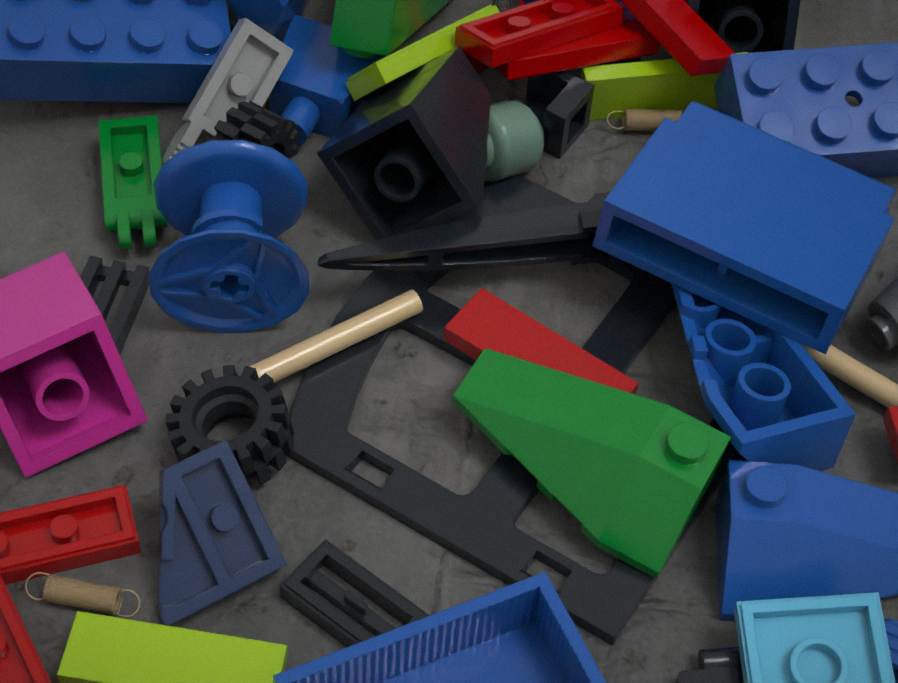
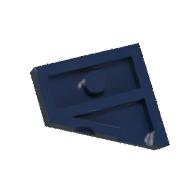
[157,439,287,626]

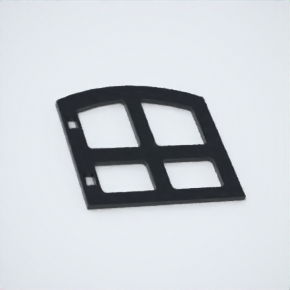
[284,174,739,646]

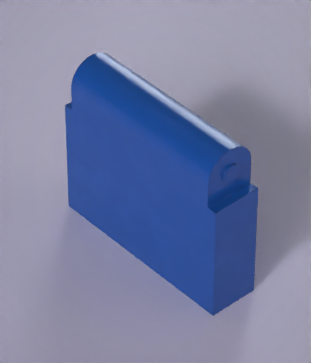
[592,101,897,354]

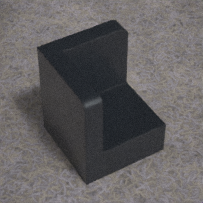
[521,71,595,159]

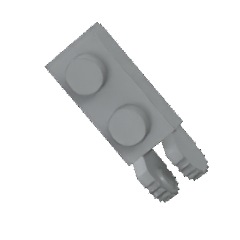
[162,18,294,163]

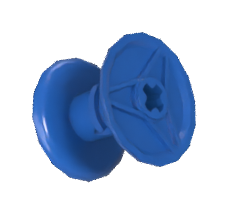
[148,140,309,333]

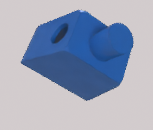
[269,15,393,145]

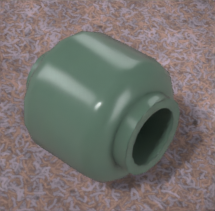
[484,100,544,182]

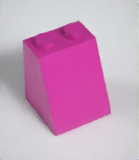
[0,251,148,478]

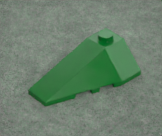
[452,348,731,579]

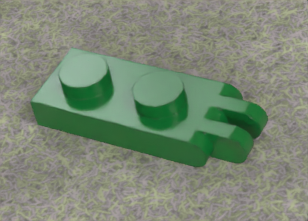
[98,115,168,250]

